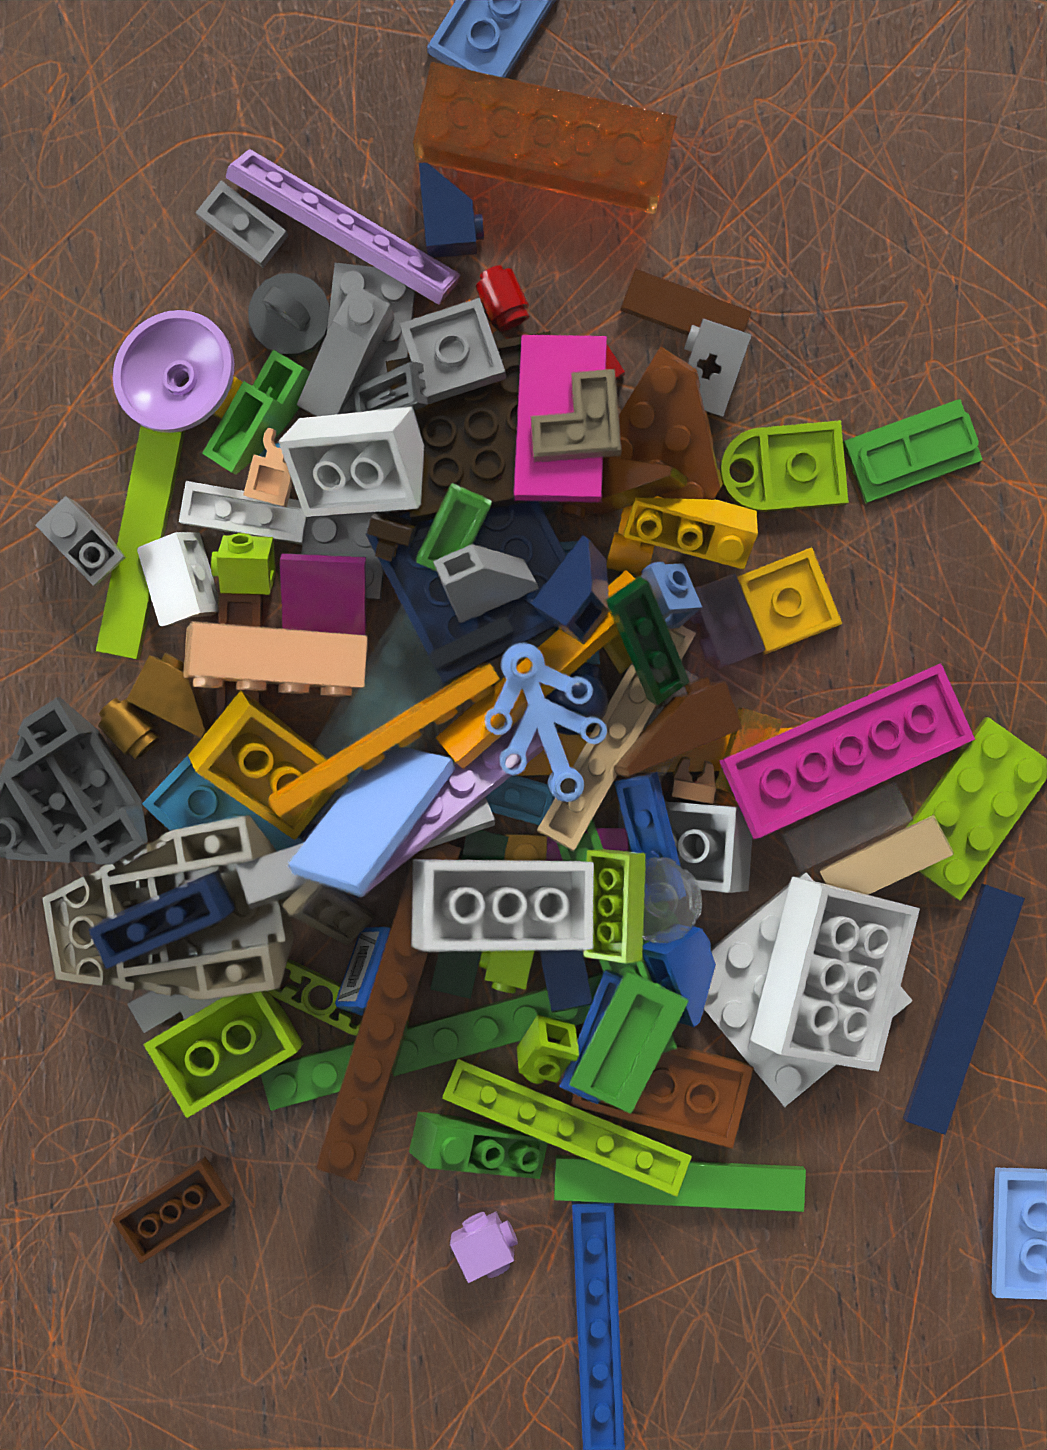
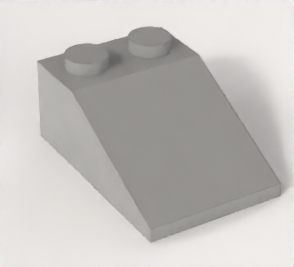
[618,801,752,893]

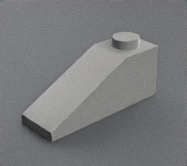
[297,284,395,417]

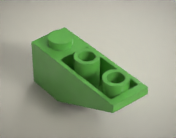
[409,1112,548,1179]

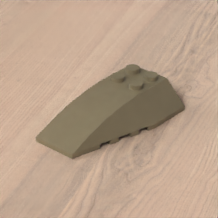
[42,815,294,1000]

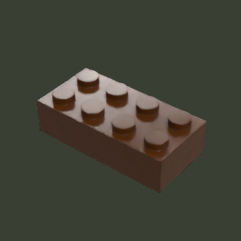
[112,1156,233,1264]

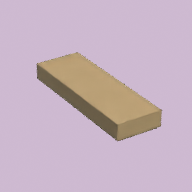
[820,815,954,895]

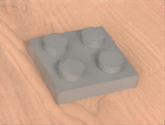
[399,298,506,404]

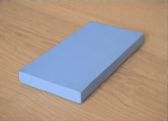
[288,744,455,896]

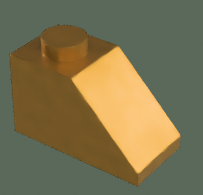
[126,653,211,738]

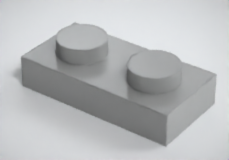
[195,180,288,268]

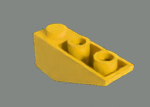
[623,497,758,570]

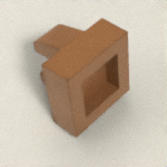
[668,757,716,804]

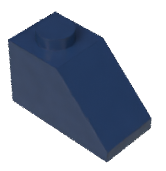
[419,162,484,258]

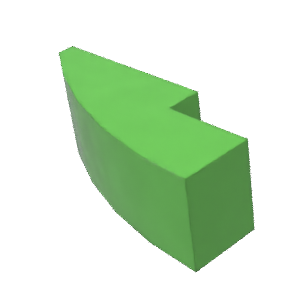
[202,349,310,475]

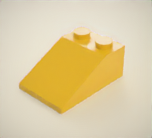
[188,690,348,840]

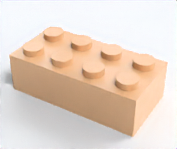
[183,622,367,697]

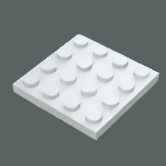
[704,871,913,1107]

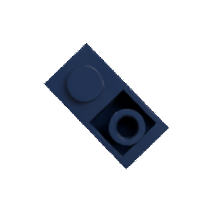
[531,536,610,644]

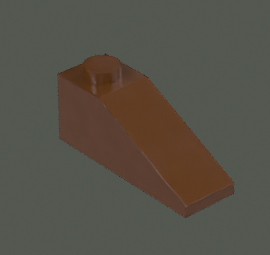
[551,457,688,519]
[614,677,743,776]

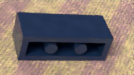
[88,870,236,969]

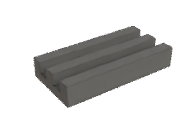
[353,361,428,413]

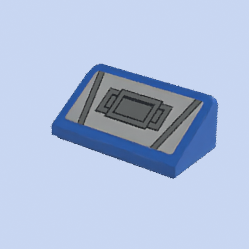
[335,927,391,1016]

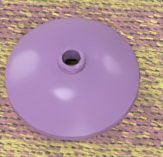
[113,310,234,433]

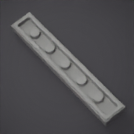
[236,797,495,910]

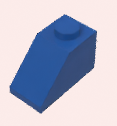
[642,923,716,1027]

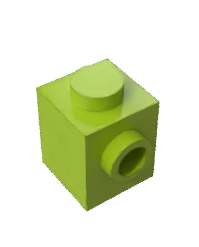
[211,533,276,595]
[479,950,535,993]

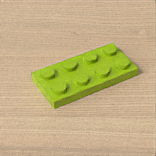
[906,717,1047,901]

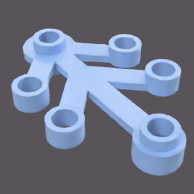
[484,643,607,802]

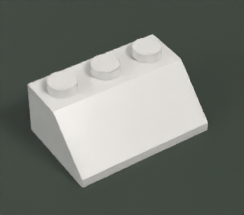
[278,407,424,517]

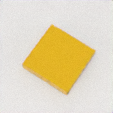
[733,547,842,655]

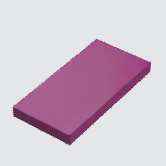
[514,335,607,502]

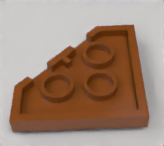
[607,347,723,500]

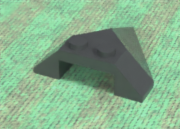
[0,697,148,865]

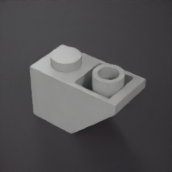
[36,496,126,587]
[433,544,539,623]

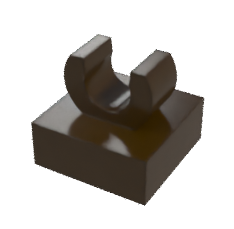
[366,511,418,561]

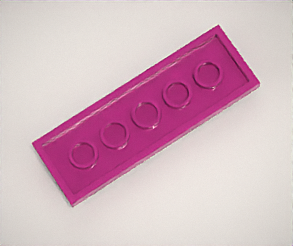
[719,663,975,839]

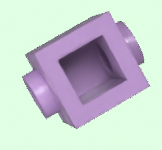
[450,1212,518,1283]

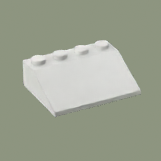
[750,876,920,1072]

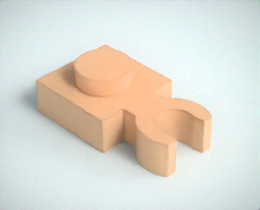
[243,428,293,507]

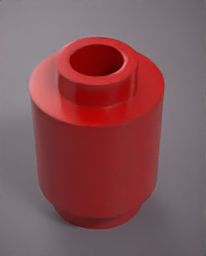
[475,265,530,332]

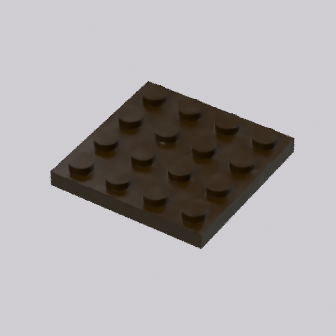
[385,331,551,523]

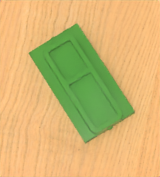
[843,399,983,504]
[569,970,689,1114]

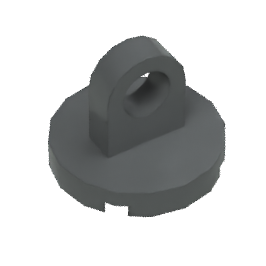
[248,273,330,357]

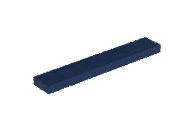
[903,884,1025,1135]

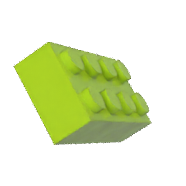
[584,849,646,963]

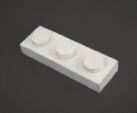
[179,481,307,545]

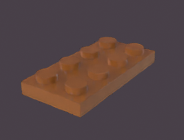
[570,1044,754,1149]

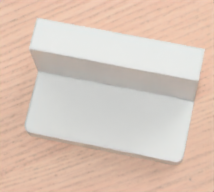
[137,532,219,627]

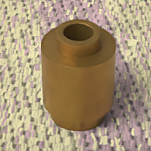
[98,698,161,760]

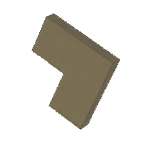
[531,369,621,462]

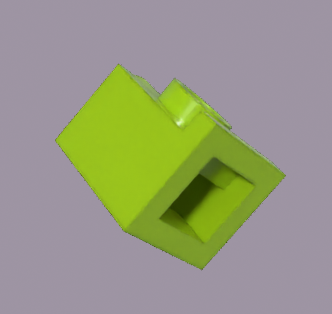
[516,1015,579,1084]

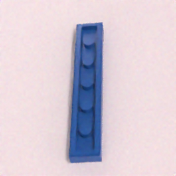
[572,1201,625,1450]

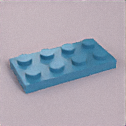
[142,754,304,852]

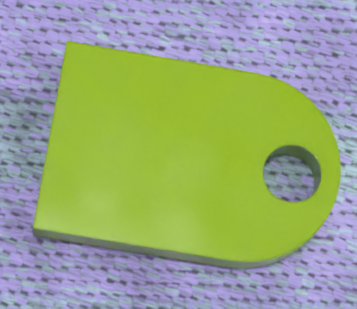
[719,420,849,512]

